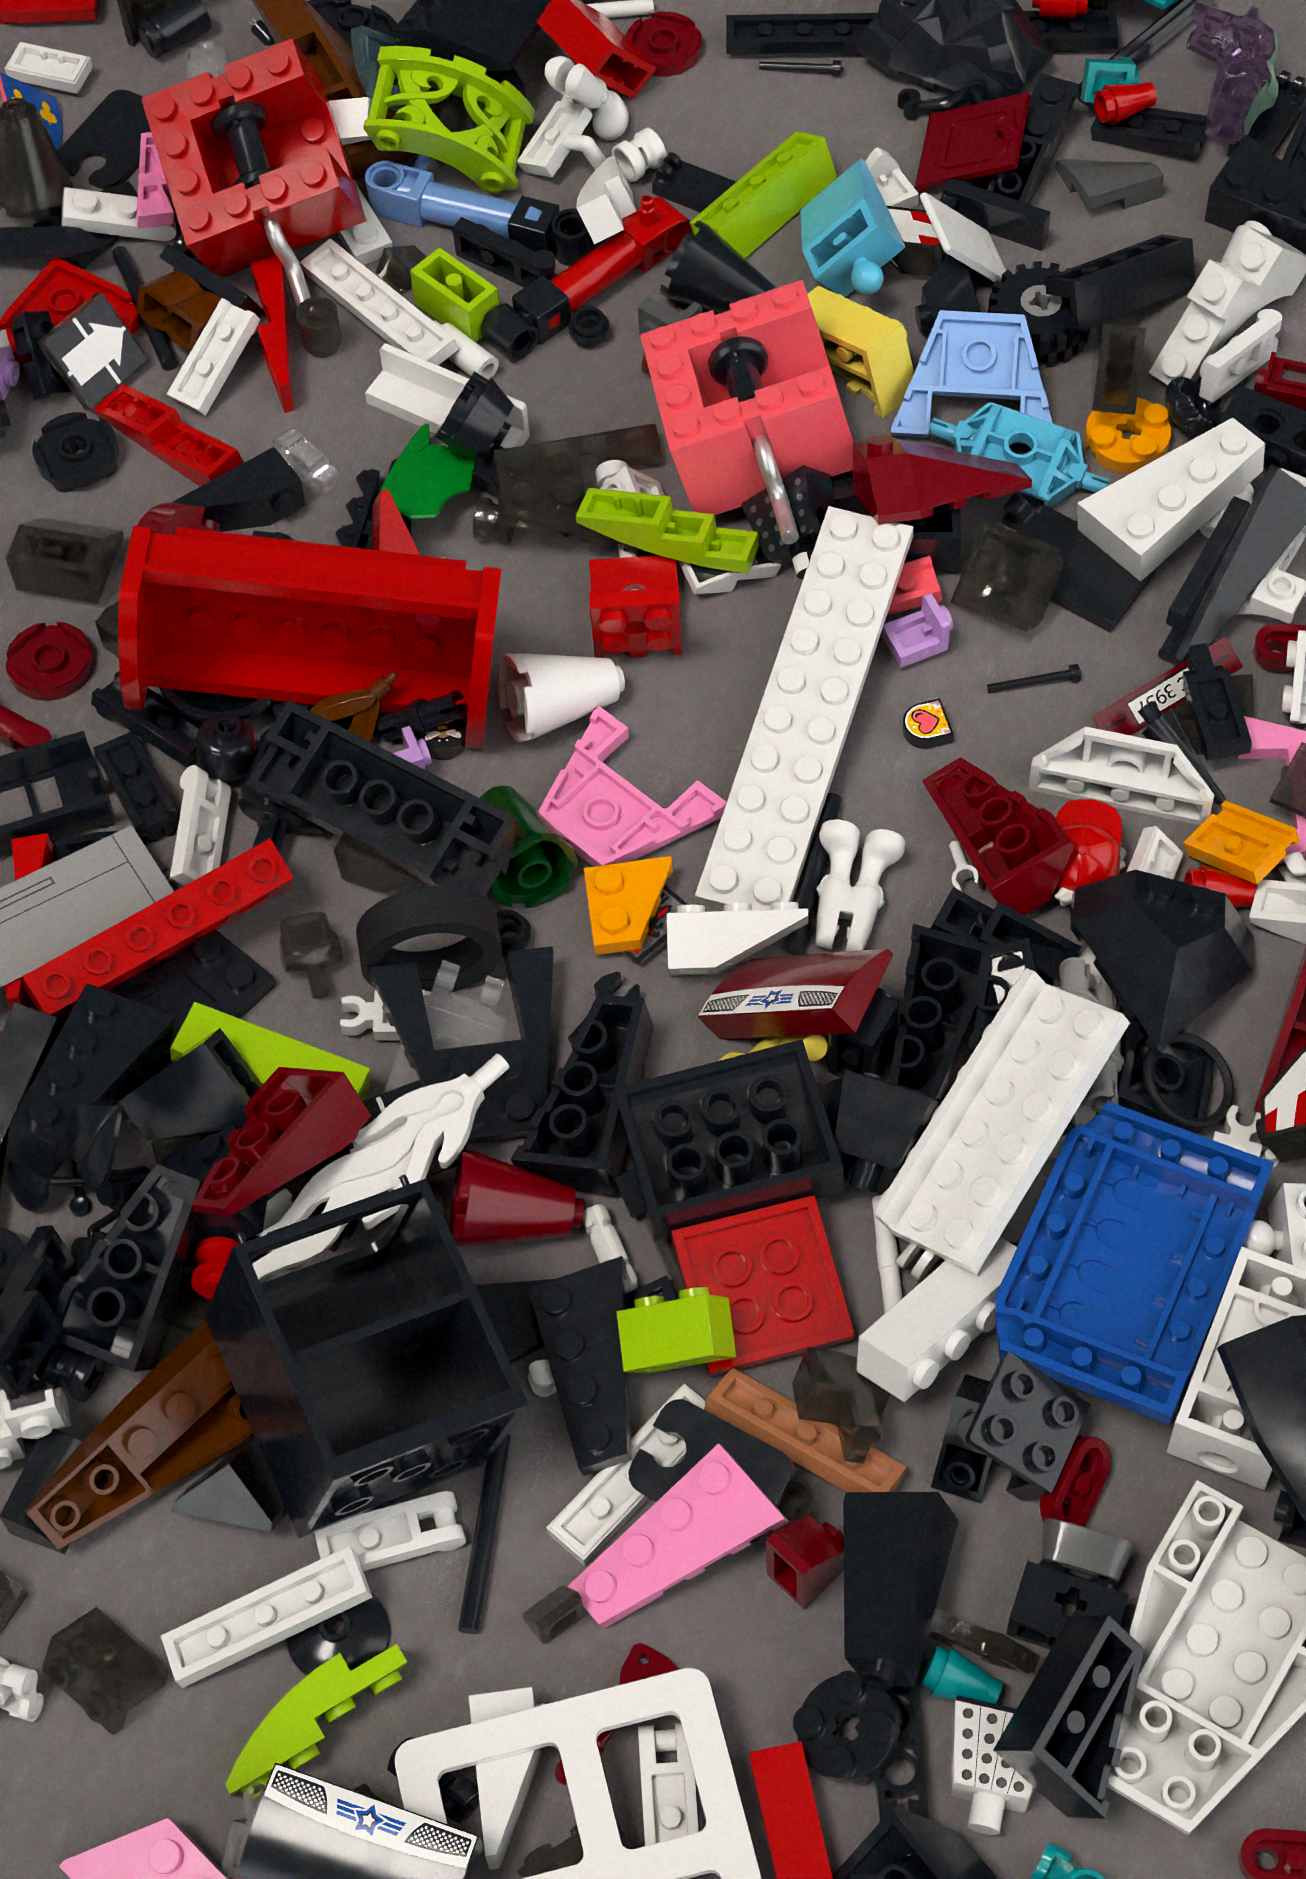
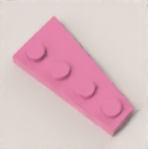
[567,1443,790,1628]

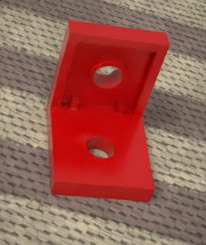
[589,555,682,658]

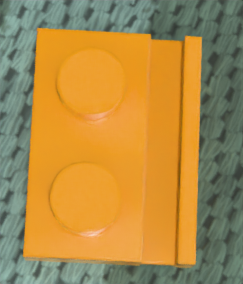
[1183,800,1300,884]

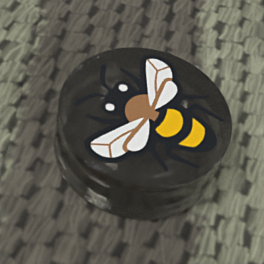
[421,719,466,760]

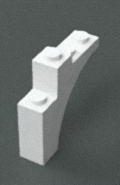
[1148,228,1306,385]

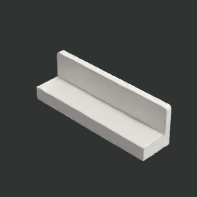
[365,343,530,456]

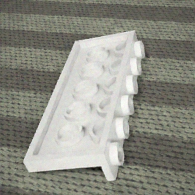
[874,968,1130,1275]

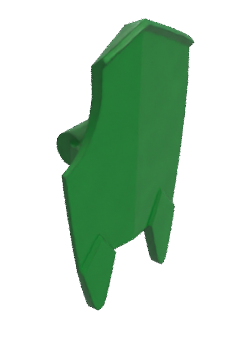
[380,424,476,523]

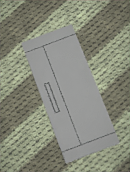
[0,826,174,987]

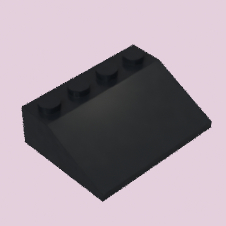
[392,0,551,71]
[614,1039,844,1242]

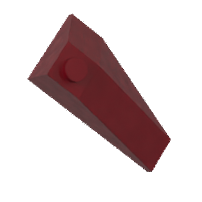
[922,757,1074,915]
[191,1067,371,1216]

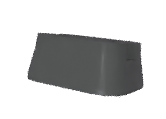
[1041,1519,1134,1585]

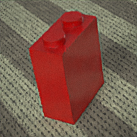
[536,0,657,99]

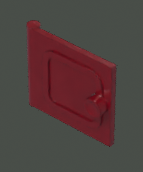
[914,92,1031,195]

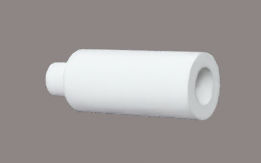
[433,320,499,380]

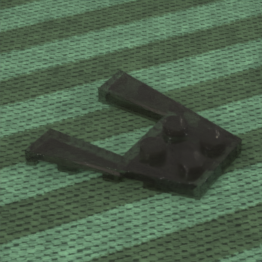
[492,424,677,561]

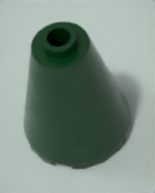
[480,785,578,908]

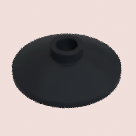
[286,1592,390,1676]

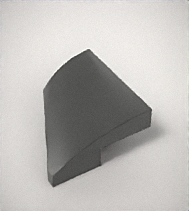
[1055,159,1164,209]

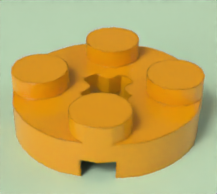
[1085,393,1171,473]

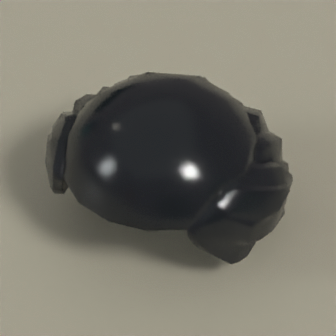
[1165,376,1224,436]

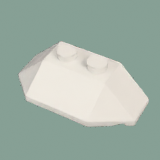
[1028,726,1214,825]

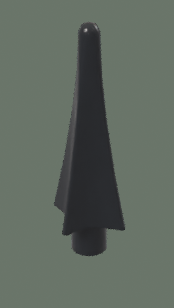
[1138,701,1226,805]

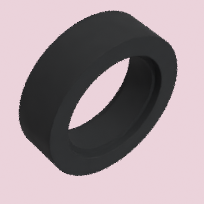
[356,886,502,997]

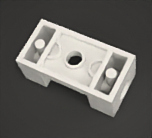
[1166,1246,1306,1490]

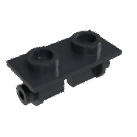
[10,311,71,400]

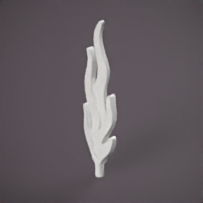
[252,1054,510,1283]

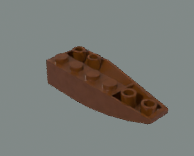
[252,0,417,181]
[24,1320,253,1550]

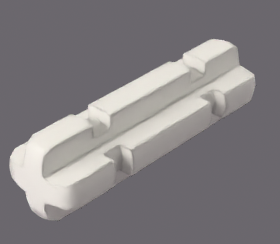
[582,1204,638,1294]

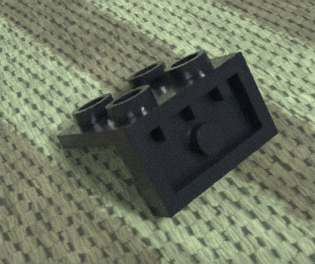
[965,1352,1091,1501]

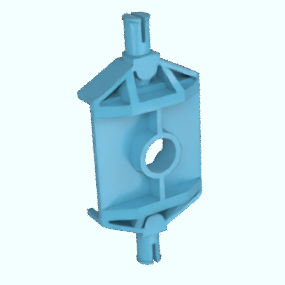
[928,402,1111,508]

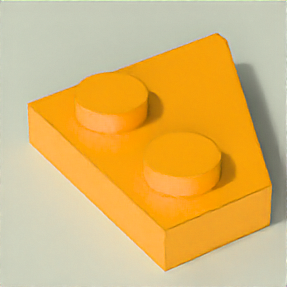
[584,856,673,955]

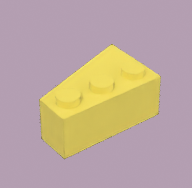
[808,286,914,418]

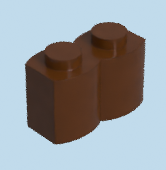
[136,271,221,351]

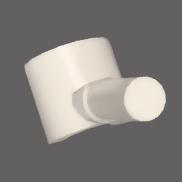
[949,841,984,894]
[1279,852,1306,884]
[527,1359,557,1397]

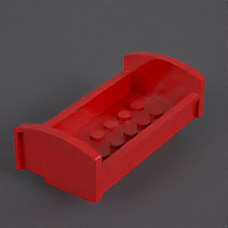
[118,526,502,749]

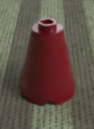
[449,1149,584,1247]

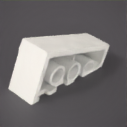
[1077,418,1265,582]

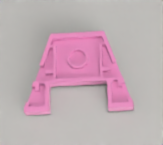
[538,706,727,867]

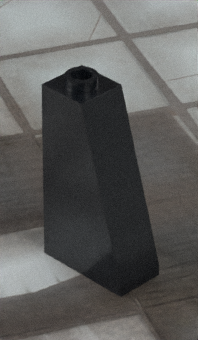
[843,1492,959,1690]

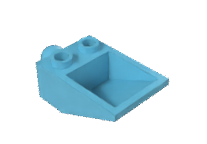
[800,158,905,297]

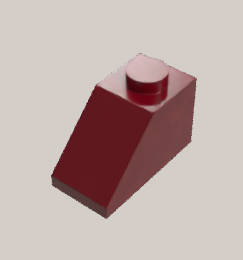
[766,1515,844,1610]

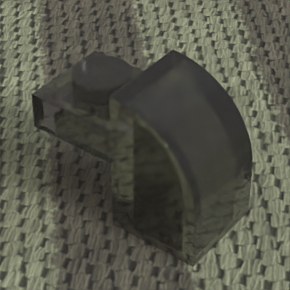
[792,1347,891,1463]

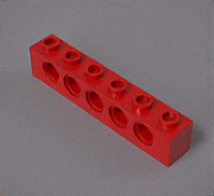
[23,839,294,1019]

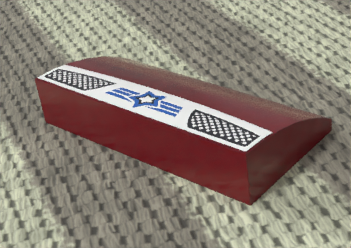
[697,949,894,1039]

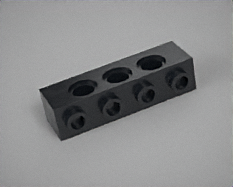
[1218,385,1306,478]

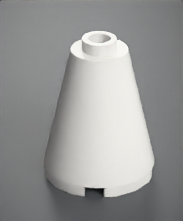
[497,653,625,743]

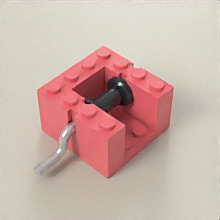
[640,279,854,544]

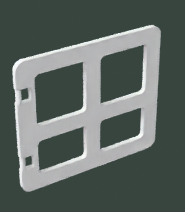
[395,1668,762,1879]

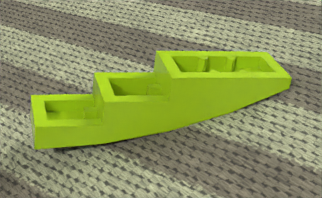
[576,488,759,574]

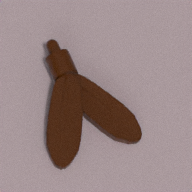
[310,671,398,741]

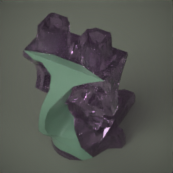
[1186,2,1280,144]

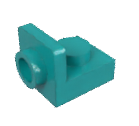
[1080,56,1139,103]

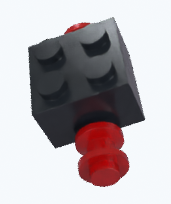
[160,1124,268,1300]

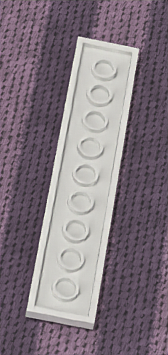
[695,506,913,910]

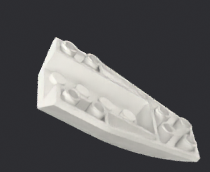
[1107,1480,1306,1835]

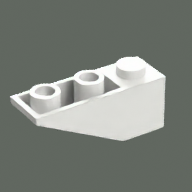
[667,902,808,976]

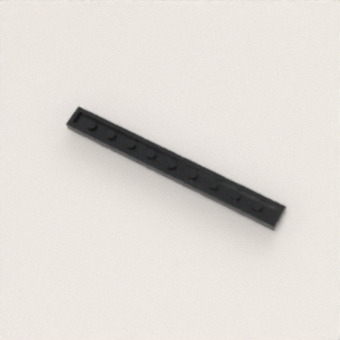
[726,10,1118,55]

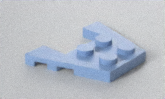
[891,310,1053,444]

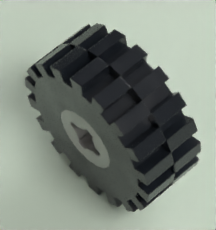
[988,261,1091,368]

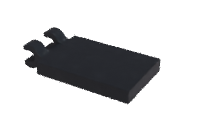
[979,494,1156,633]

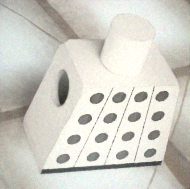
[951,1695,1035,1835]

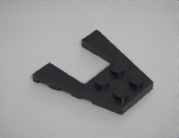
[367,946,554,1144]

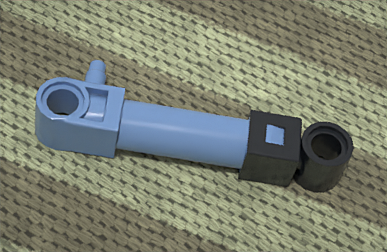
[365,155,594,266]

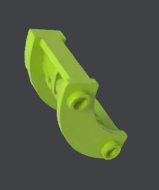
[363,46,535,193]

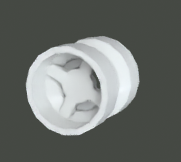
[612,127,667,182]

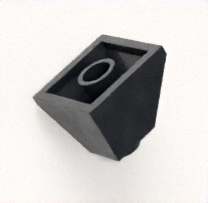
[832,1806,998,1879]

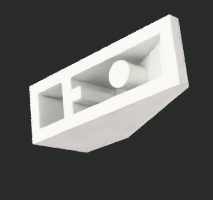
[468,1687,545,1870]

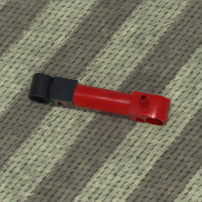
[481,195,692,361]

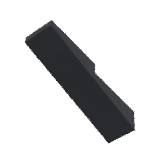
[0,1003,62,1166]

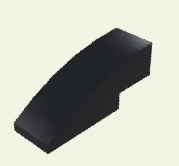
[931,888,1082,987]

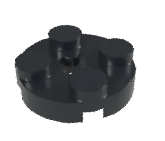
[32,412,119,493]
[793,1671,903,1784]

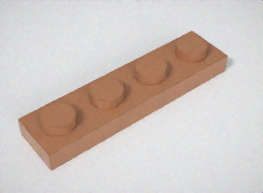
[704,1368,907,1492]

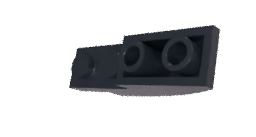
[987,73,1078,204]

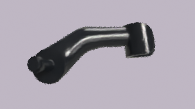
[897,82,986,120]

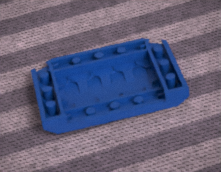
[994,1102,1274,1425]

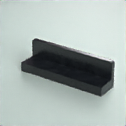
[1045,234,1195,331]

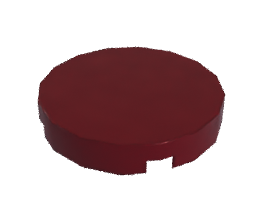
[626,11,702,77]
[5,622,94,701]

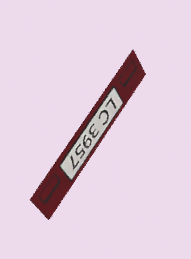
[1092,636,1243,735]

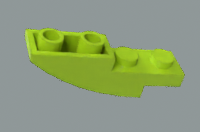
[225,1644,407,1799]

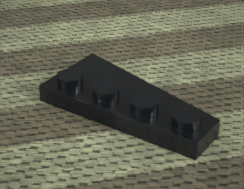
[528,1256,632,1476]

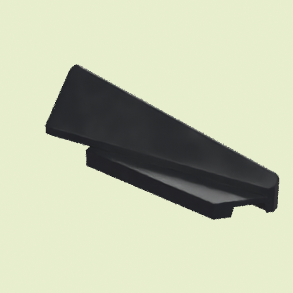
[1158,464,1306,666]

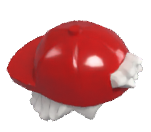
[1054,799,1126,906]

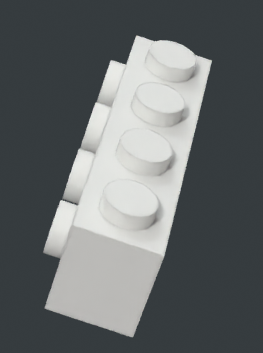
[856,1237,1017,1402]

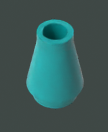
[920,1646,1003,1704]

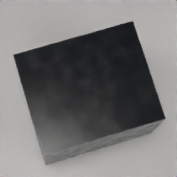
[204,1174,529,1539]

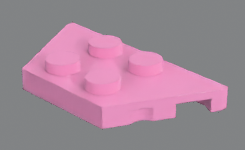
[59,1818,230,1879]

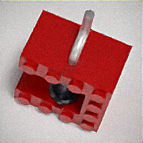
[141,38,367,319]

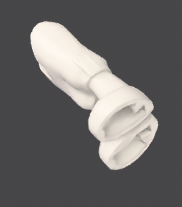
[544,56,629,141]
[815,819,906,952]

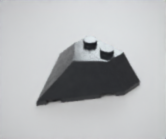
[1070,869,1254,1057]

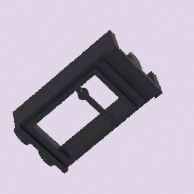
[0,730,114,857]

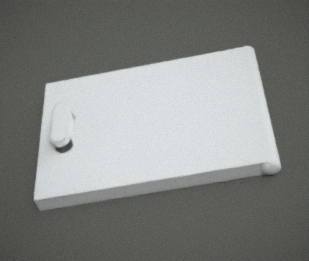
[920,192,1006,282]

